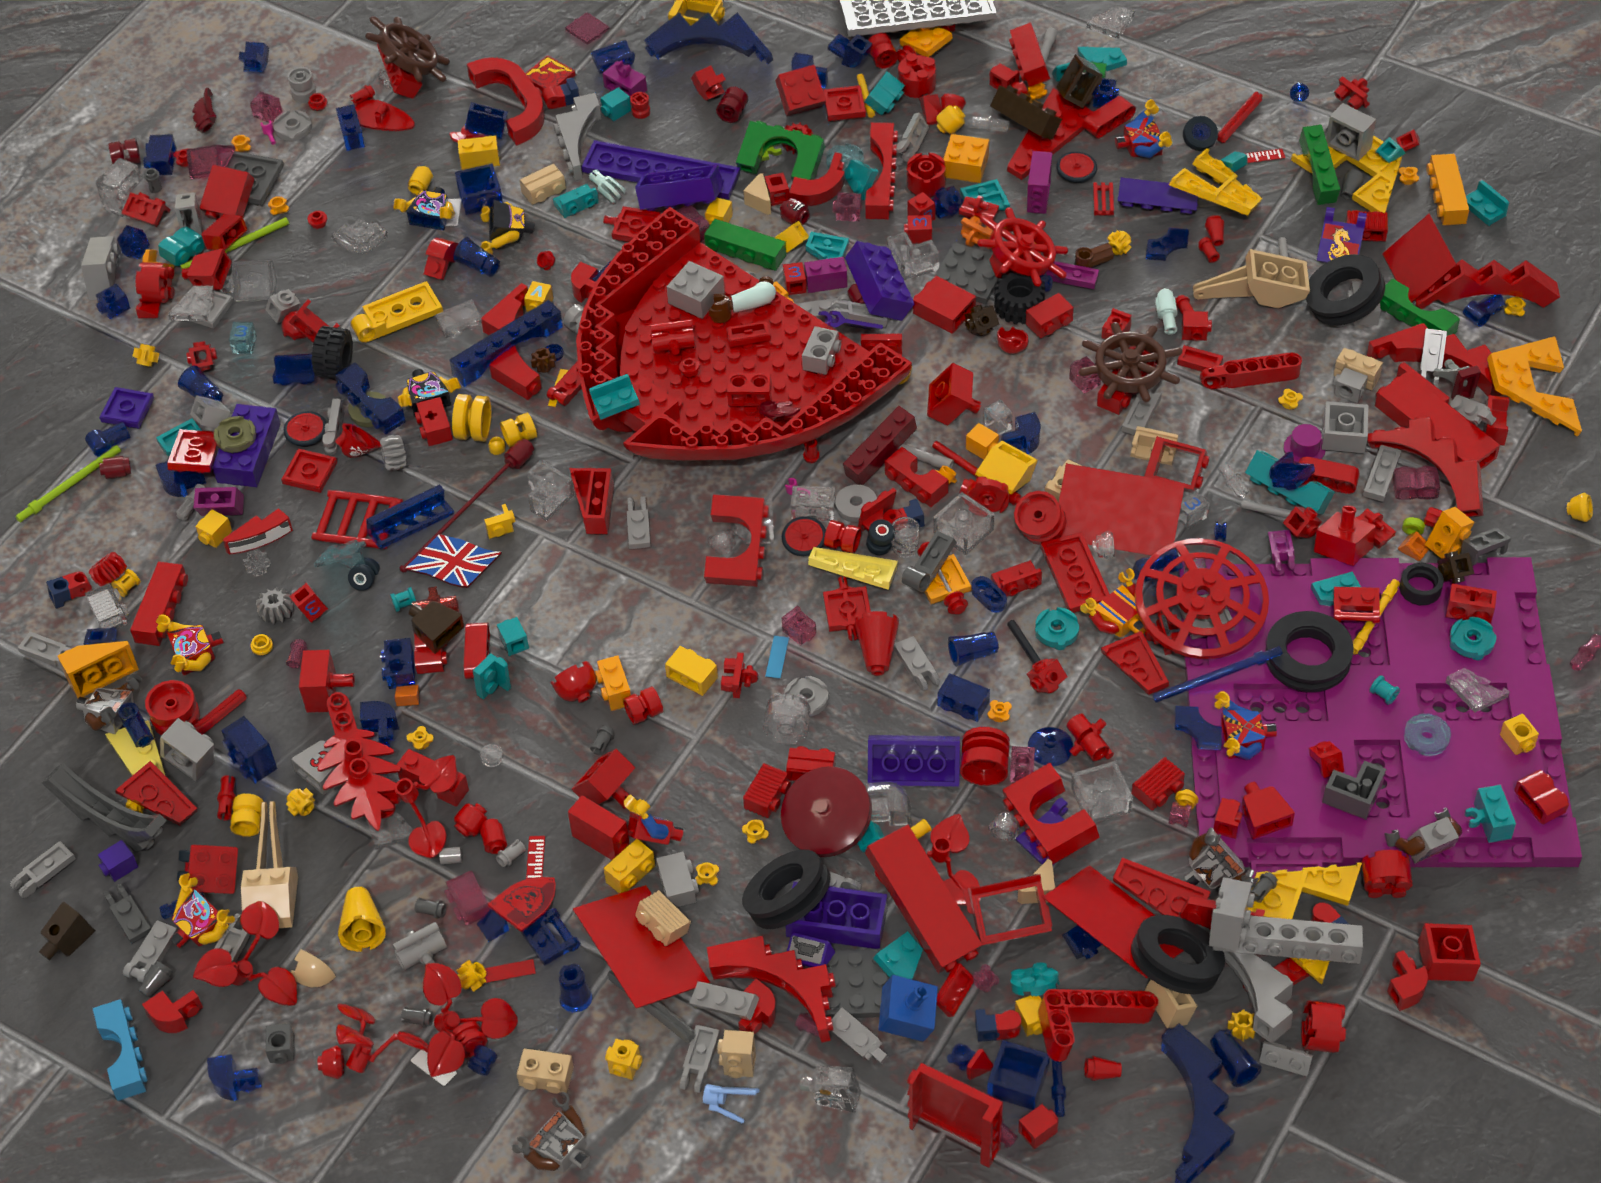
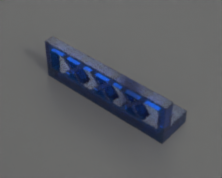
[366,484,454,549]

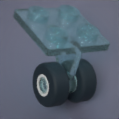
[314,540,380,591]

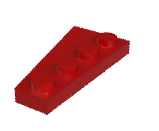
[1113,857,1211,925]

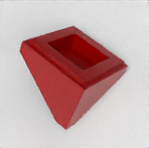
[1396,130,1420,151]
[135,302,161,318]
[967,1048,993,1080]

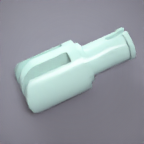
[589,170,626,204]
[1155,288,1178,335]

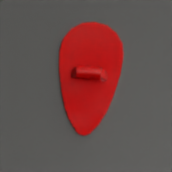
[352,99,415,131]

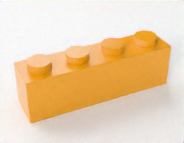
[1426,154,1469,225]

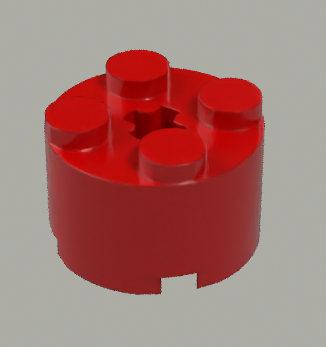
[898,53,936,98]
[907,152,946,198]
[136,262,174,303]
[1361,850,1413,898]
[1301,1000,1346,1053]

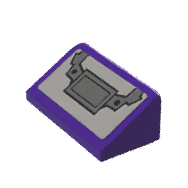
[787,932,835,967]

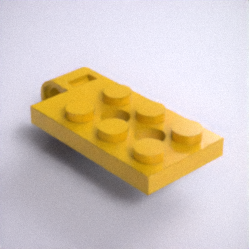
[351,281,443,342]

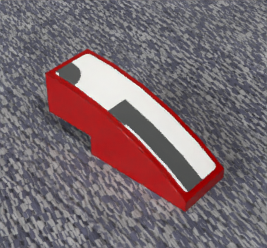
[223,508,293,555]

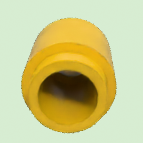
[408,166,433,195]

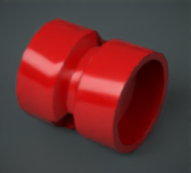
[867,33,898,69]
[824,520,862,554]
[623,686,664,725]

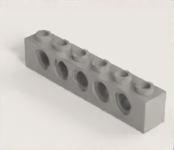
[1213,916,1363,964]

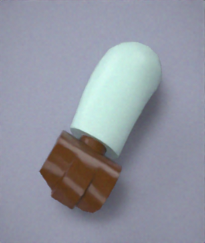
[709,276,776,323]

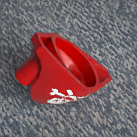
[335,423,381,458]

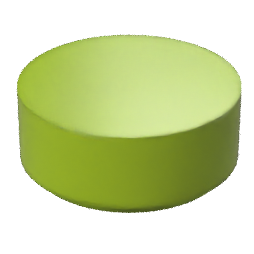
[1402,517,1425,535]

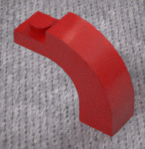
[789,152,845,206]

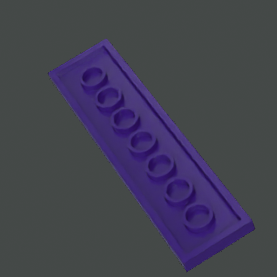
[581,140,740,200]

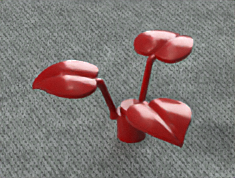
[379,755,457,858]
[874,814,981,905]
[193,901,297,1006]
[423,963,518,1077]
[336,1003,428,1073]

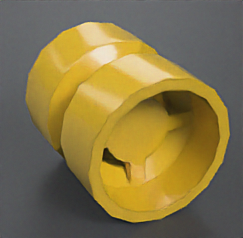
[500,412,537,447]
[230,794,263,837]

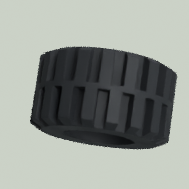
[994,271,1045,324]
[312,326,353,380]

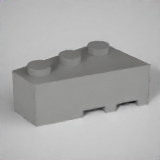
[1209,877,1255,952]

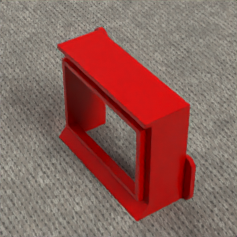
[964,874,1052,945]

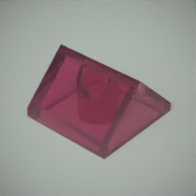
[187,145,236,179]

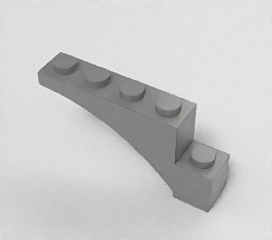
[553,93,601,180]
[1223,951,1293,1044]

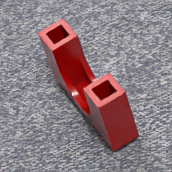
[704,495,769,587]
[1002,763,1100,865]

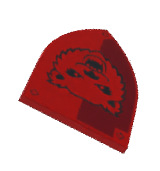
[488,877,555,932]

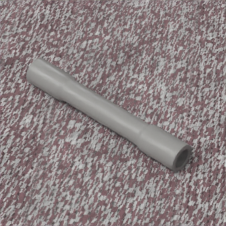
[1041,27,1057,64]
[895,444,954,469]

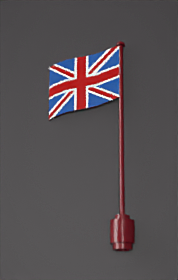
[399,438,535,588]

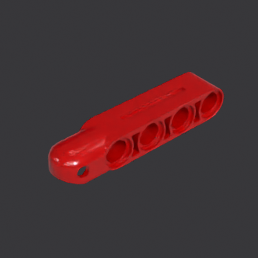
[1200,352,1302,389]

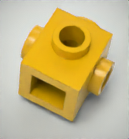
[605,1039,643,1080]

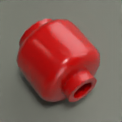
[454,803,488,838]

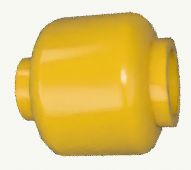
[937,105,965,134]

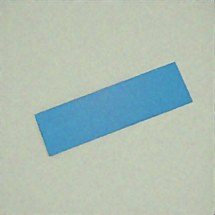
[765,636,789,678]

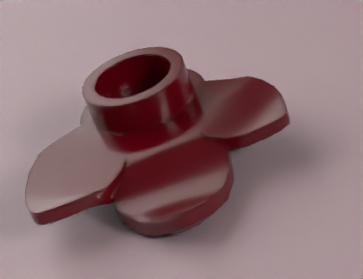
[759,401,800,417]

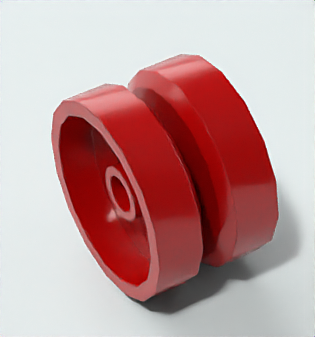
[1014,491,1067,545]
[145,680,200,735]

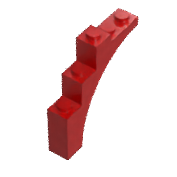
[1367,416,1484,517]
[707,936,836,1043]

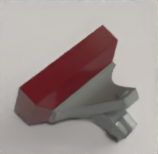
[1433,359,1481,400]

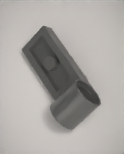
[902,531,957,592]

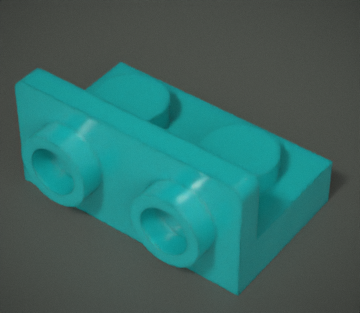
[1466,180,1509,226]
[553,184,599,218]
[589,374,640,420]
[473,653,511,700]

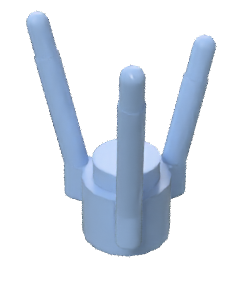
[703,1084,760,1123]

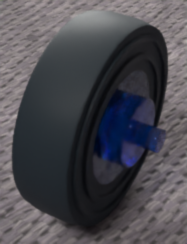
[1183,116,1218,151]

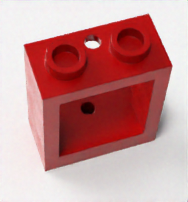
[1144,436,1210,494]

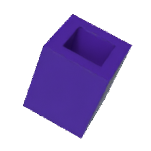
[98,840,138,882]

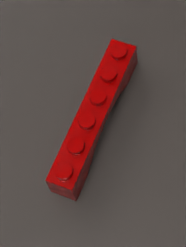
[865,122,898,220]

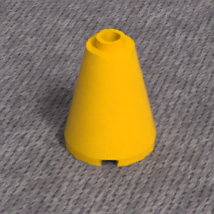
[338,887,386,952]

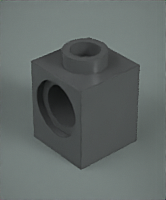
[265,1023,294,1064]

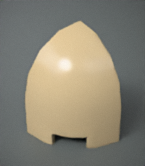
[291,949,336,988]

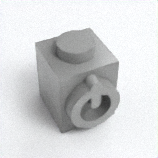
[265,289,300,324]

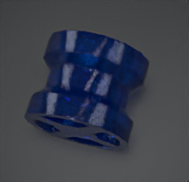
[467,1045,497,1076]

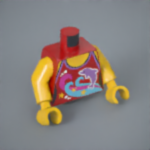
[156,615,223,676]
[170,873,235,948]

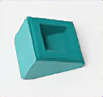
[1052,63,1070,82]
[1376,137,1405,163]
[1221,151,1247,172]
[858,821,885,852]

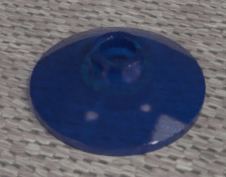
[1028,727,1073,766]

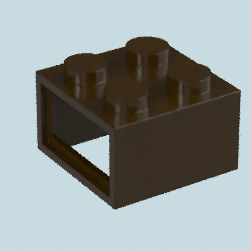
[1056,54,1103,108]

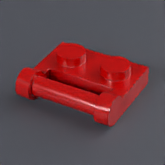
[1334,587,1380,624]

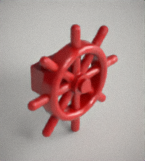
[977,207,1068,287]

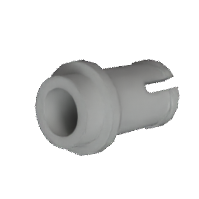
[496,839,526,867]

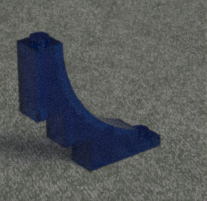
[644,13,773,65]
[1161,1023,1235,1183]

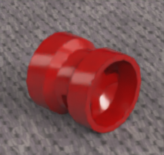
[630,92,650,119]

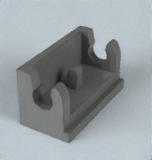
[1461,528,1511,566]

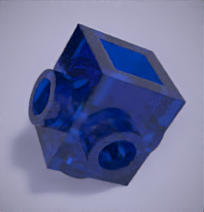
[1092,78,1119,108]
[932,186,964,219]
[117,225,150,259]
[96,284,130,319]

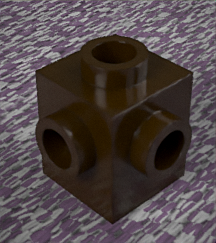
[965,305,1000,336]
[1437,551,1474,584]

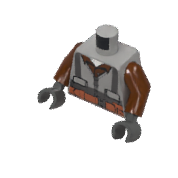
[76,672,142,734]
[1385,808,1462,863]
[1185,828,1259,889]
[512,1092,590,1172]

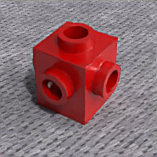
[186,341,217,371]
[1283,506,1322,538]
[1027,659,1068,693]

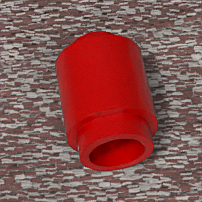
[480,819,507,854]

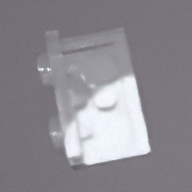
[435,299,483,338]

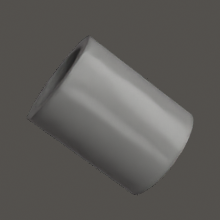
[439,847,462,865]

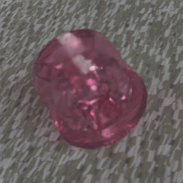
[1169,801,1192,828]

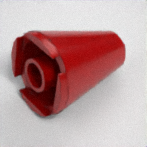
[855,611,899,676]

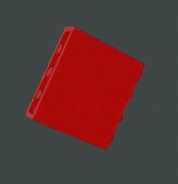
[907,1063,1003,1168]

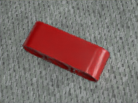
[1082,96,1136,139]
[1295,457,1360,494]
[464,623,490,679]

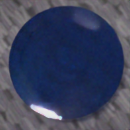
[545,344,564,362]

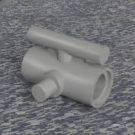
[393,922,447,970]

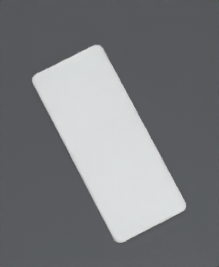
[442,199,461,226]
[411,1050,457,1086]

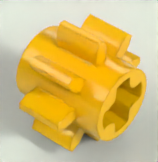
[1107,230,1132,256]
[132,343,160,367]
[286,788,315,816]
[457,960,486,992]
[1227,1009,1255,1042]

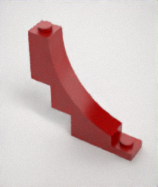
[1416,259,1560,309]
[481,283,541,400]
[1367,323,1503,397]

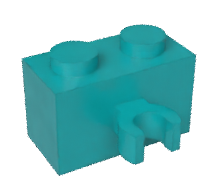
[1464,785,1516,843]

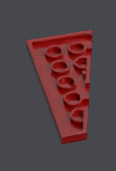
[1007,88,1093,180]

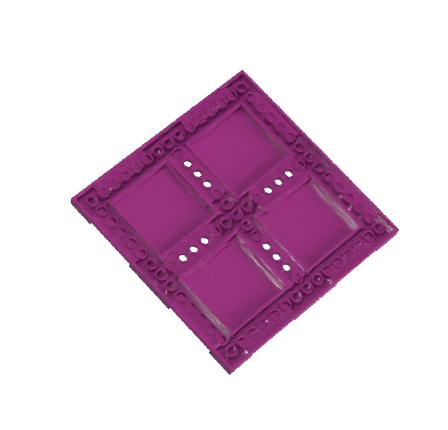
[1177,557,1582,868]

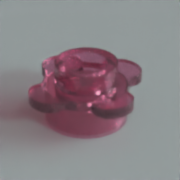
[973,964,999,992]

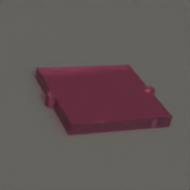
[565,12,609,45]

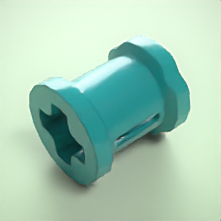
[390,587,417,612]
[1369,675,1401,705]

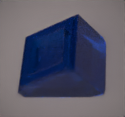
[477,909,509,942]

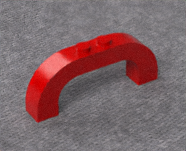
[467,58,545,146]

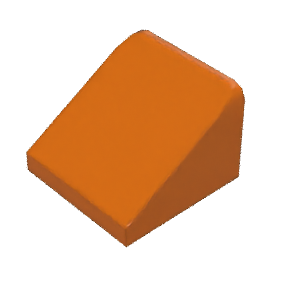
[1398,531,1429,561]
[395,685,419,707]

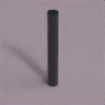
[1007,620,1041,664]

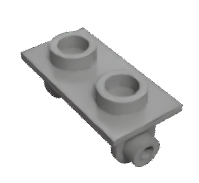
[1259,1041,1313,1076]

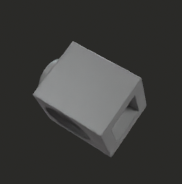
[1333,368,1368,404]

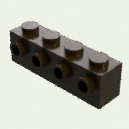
[990,85,1062,140]

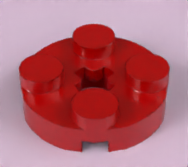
[966,477,1010,515]

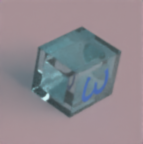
[229,322,257,354]

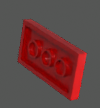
[1041,532,1110,613]

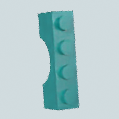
[1245,450,1335,514]

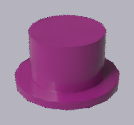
[1283,424,1326,464]

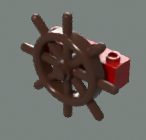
[366,16,450,99]
[1079,322,1182,415]

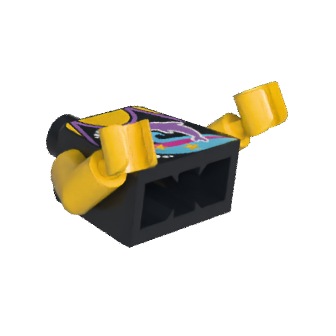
[480,200,535,257]
[398,369,461,417]

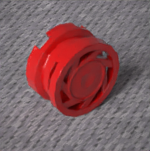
[452,1021,488,1058]

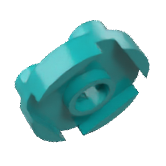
[1035,607,1079,650]
[1450,617,1497,660]
[1010,962,1060,996]

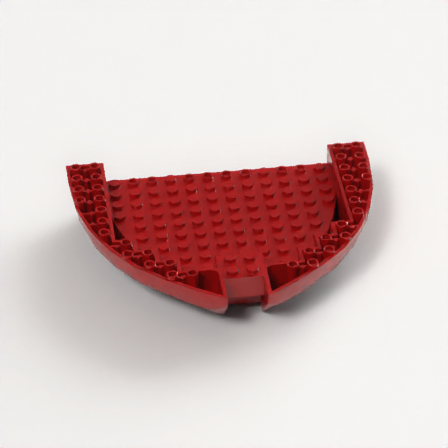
[576,207,912,461]

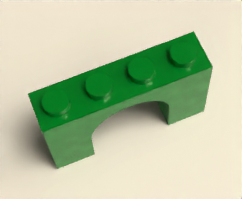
[736,121,825,182]

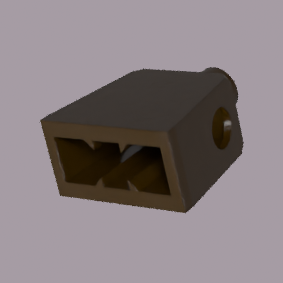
[409,601,464,654]
[39,901,95,961]

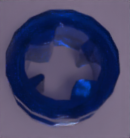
[1214,521,1227,541]

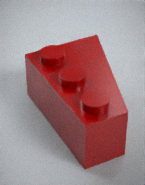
[569,468,614,534]

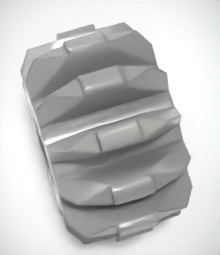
[380,435,406,471]
[256,587,294,625]

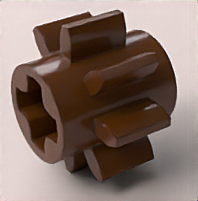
[531,348,556,373]

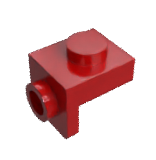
[1309,741,1344,778]

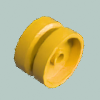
[452,394,492,442]

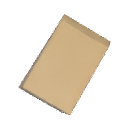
[744,173,771,215]
[1018,859,1055,904]

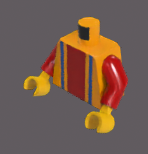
[1080,568,1146,637]

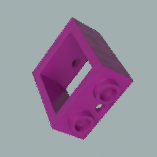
[1027,151,1052,214]

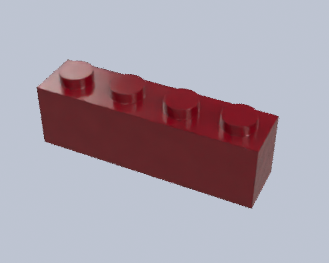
[843,405,917,485]

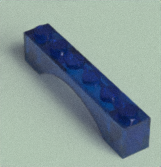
[449,300,563,387]

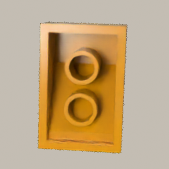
[57,641,139,698]

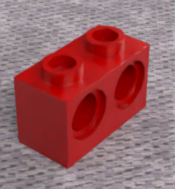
[727,373,771,406]
[1446,584,1497,624]

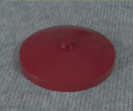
[781,767,872,857]

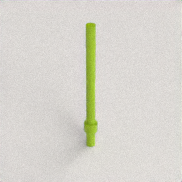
[180,217,289,270]
[15,445,121,523]

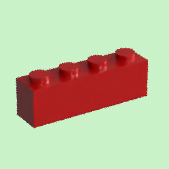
[1009,22,1050,87]
[130,561,188,646]

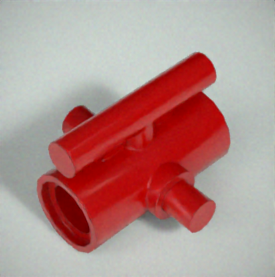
[650,319,695,355]
[1067,714,1114,761]

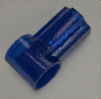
[1463,294,1506,327]
[85,422,131,457]
[118,702,154,748]

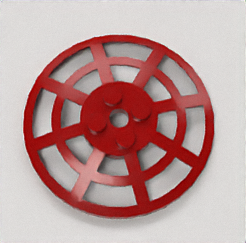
[1135,538,1269,659]

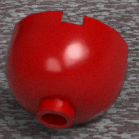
[551,661,597,703]

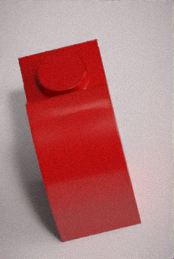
[691,65,726,100]
[423,237,460,280]
[571,262,598,303]
[1387,950,1428,1011]
[738,979,776,1034]
[142,990,203,1033]

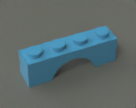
[93,999,148,1101]

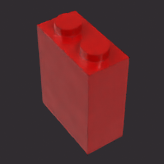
[199,165,255,219]
[913,276,976,334]
[568,795,630,860]

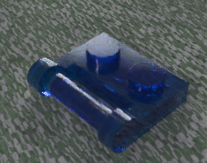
[521,908,581,966]

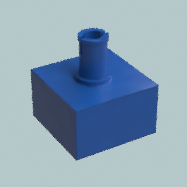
[878,975,938,1042]

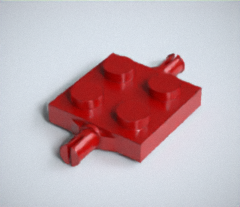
[603,206,661,242]
[823,576,871,641]

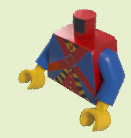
[1115,99,1172,158]
[1214,691,1277,760]
[624,794,683,845]

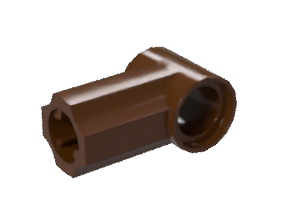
[1074,243,1114,268]

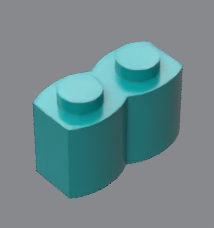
[864,71,905,116]
[158,227,205,266]

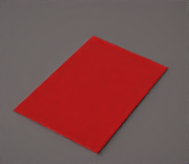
[1058,463,1185,559]
[1042,865,1184,978]
[573,885,710,1009]

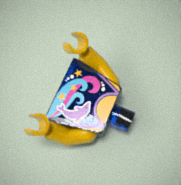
[393,187,455,231]

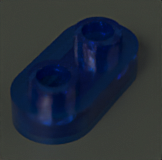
[971,576,1007,613]

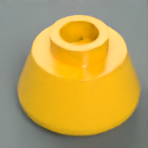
[1567,493,1593,522]

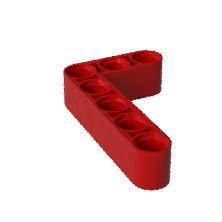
[1038,989,1158,1062]

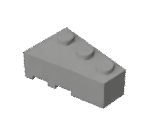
[81,236,120,300]

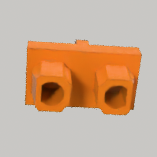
[961,216,993,249]

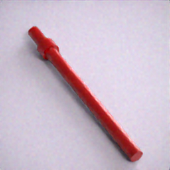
[932,441,1021,506]

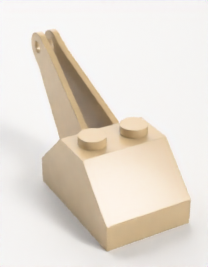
[1193,249,1310,308]
[241,801,298,928]

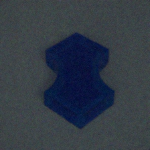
[1146,228,1189,261]
[1175,706,1222,750]

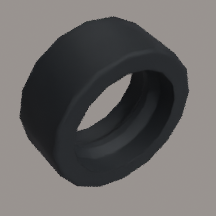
[1399,562,1444,605]

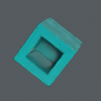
[600,87,631,121]
[497,617,529,656]

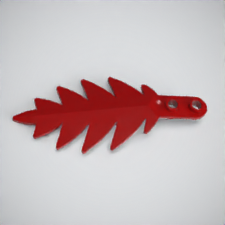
[317,692,401,831]

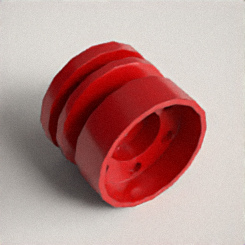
[960,727,1010,786]

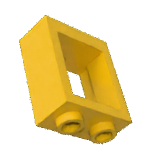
[668,0,725,37]

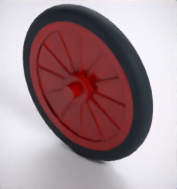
[1056,151,1097,182]
[283,411,327,446]
[781,516,826,556]

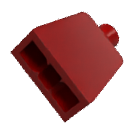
[181,248,232,290]
[1241,782,1295,840]

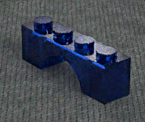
[335,363,406,435]

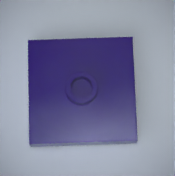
[99,387,154,429]

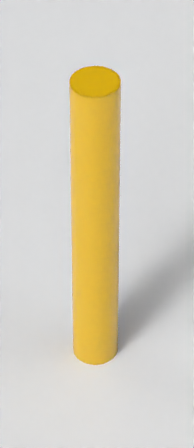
[857,74,875,118]

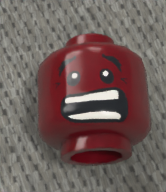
[780,198,810,225]

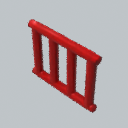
[311,490,403,549]

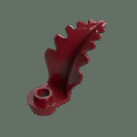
[192,88,217,133]

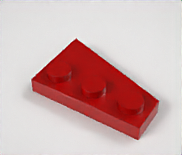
[1101,631,1169,695]
[115,761,197,826]

